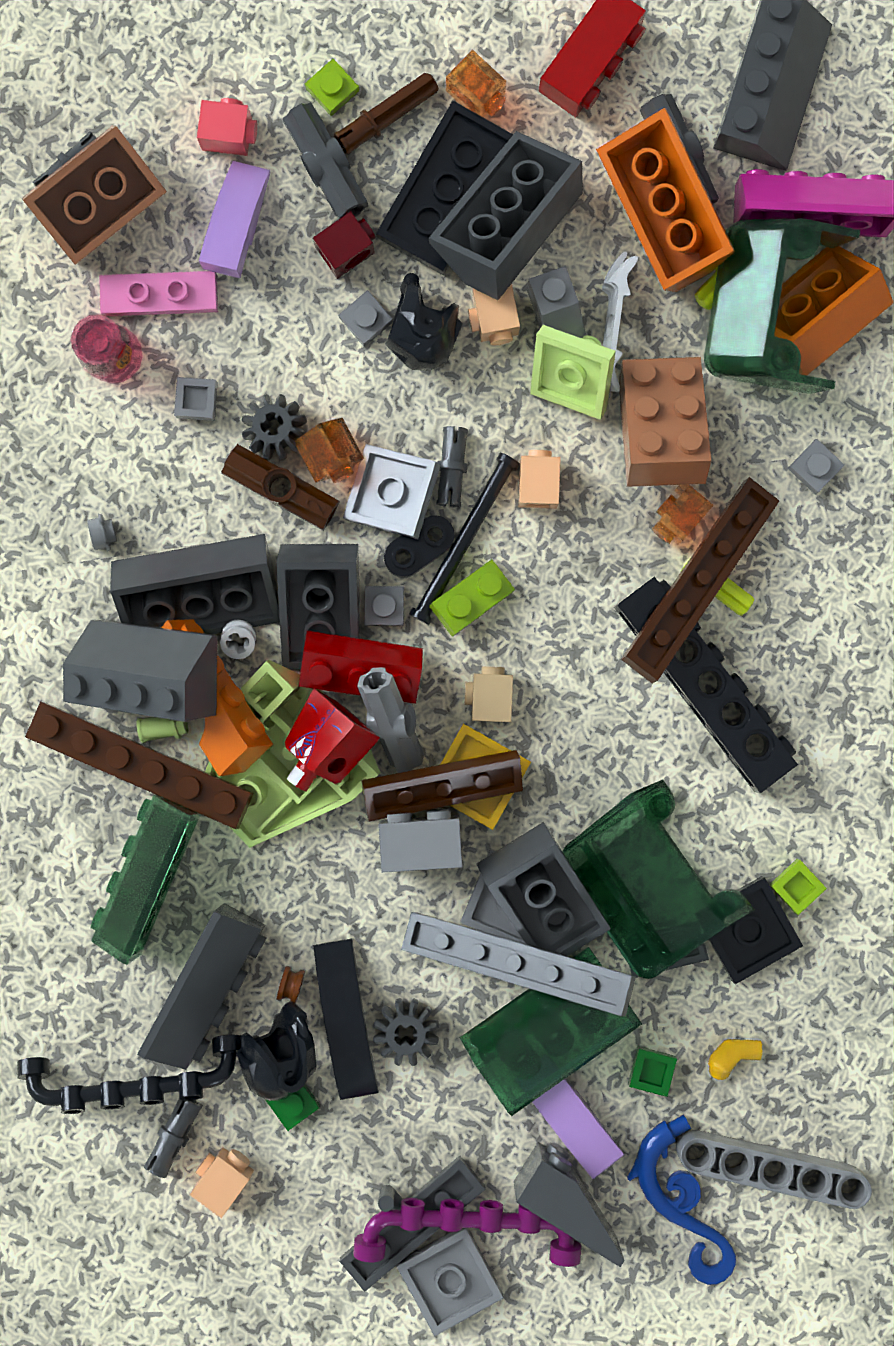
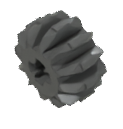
[242,394,307,460]
[373,998,439,1066]

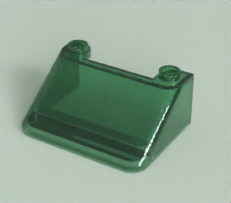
[563,779,754,979]

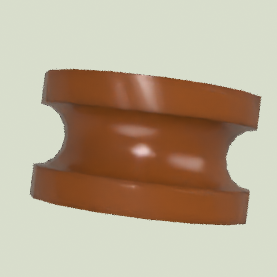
[276,966,305,1003]

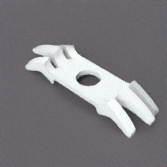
[602,252,638,398]

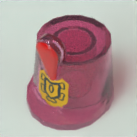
[71,314,143,383]

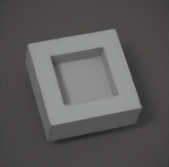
[339,290,393,347]
[174,377,218,421]
[788,439,844,495]
[364,586,404,626]

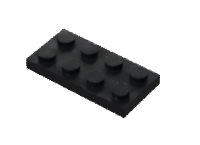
[376,100,513,275]

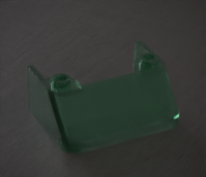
[704,218,860,394]

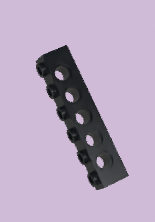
[614,576,798,793]

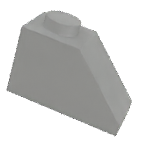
[527,266,586,338]

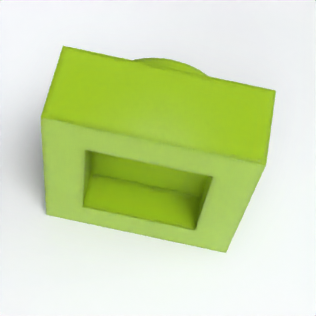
[305,58,359,116]
[769,859,827,915]

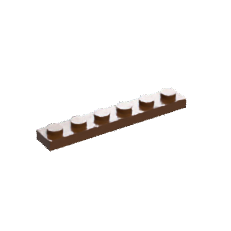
[621,477,779,684]
[25,701,254,829]

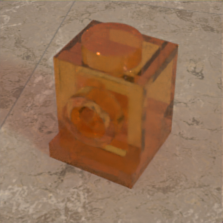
[652,484,713,545]

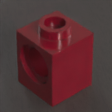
[313,211,376,279]

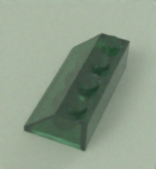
[90,794,201,965]
[459,947,642,1116]

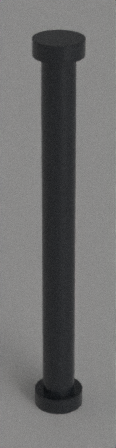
[409,453,520,625]

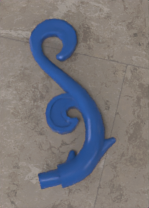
[627,1114,736,1285]

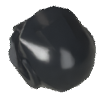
[385,273,463,371]
[236,1001,317,1101]

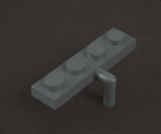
[339,1156,485,1292]

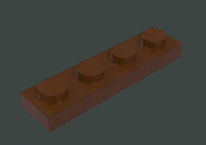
[361,750,523,822]

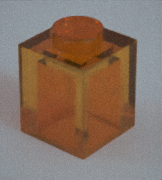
[446,49,506,117]
[295,418,364,483]

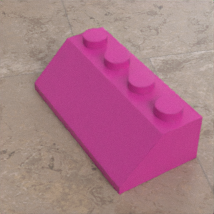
[733,169,894,237]

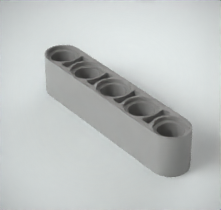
[676,1130,872,1209]

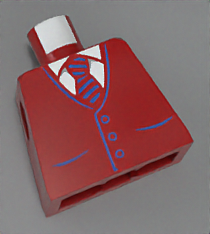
[285,688,380,792]

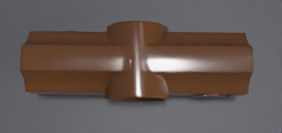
[221,444,340,531]

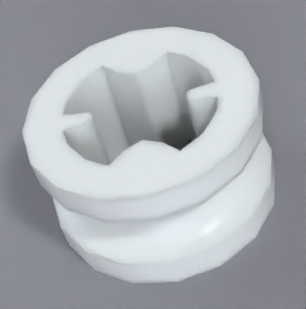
[220,620,256,659]

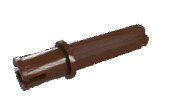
[334,73,439,155]

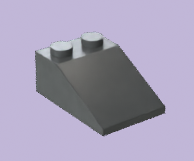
[276,544,360,669]
[477,822,611,956]
[514,1142,625,1267]

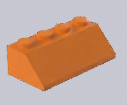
[596,108,735,292]

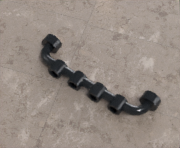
[17,1034,241,1114]

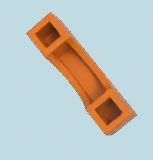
[161,619,273,776]

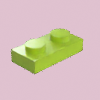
[429,559,515,637]

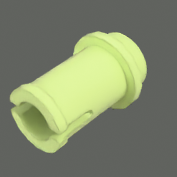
[136,717,189,743]

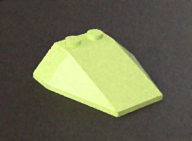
[205,660,380,848]

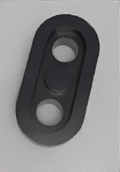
[384,516,454,578]

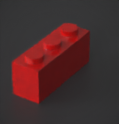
[539,0,646,118]
[299,631,423,704]

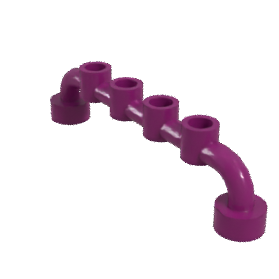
[353,1198,582,1267]

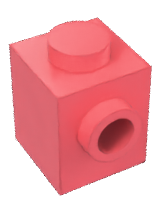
[197,98,257,156]

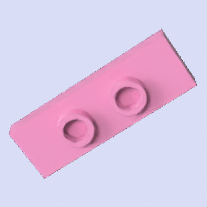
[99,271,218,317]

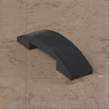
[313,938,379,1100]

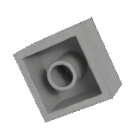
[379,808,462,873]

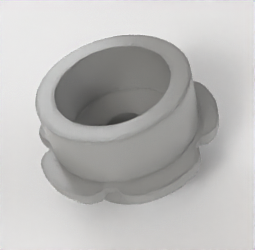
[87,514,117,552]

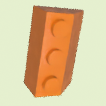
[744,242,894,377]

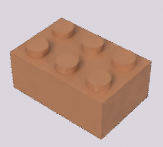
[22,125,167,265]
[619,357,712,487]

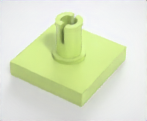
[530,325,616,420]

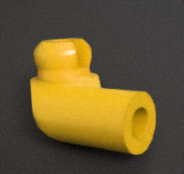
[708,1039,762,1080]

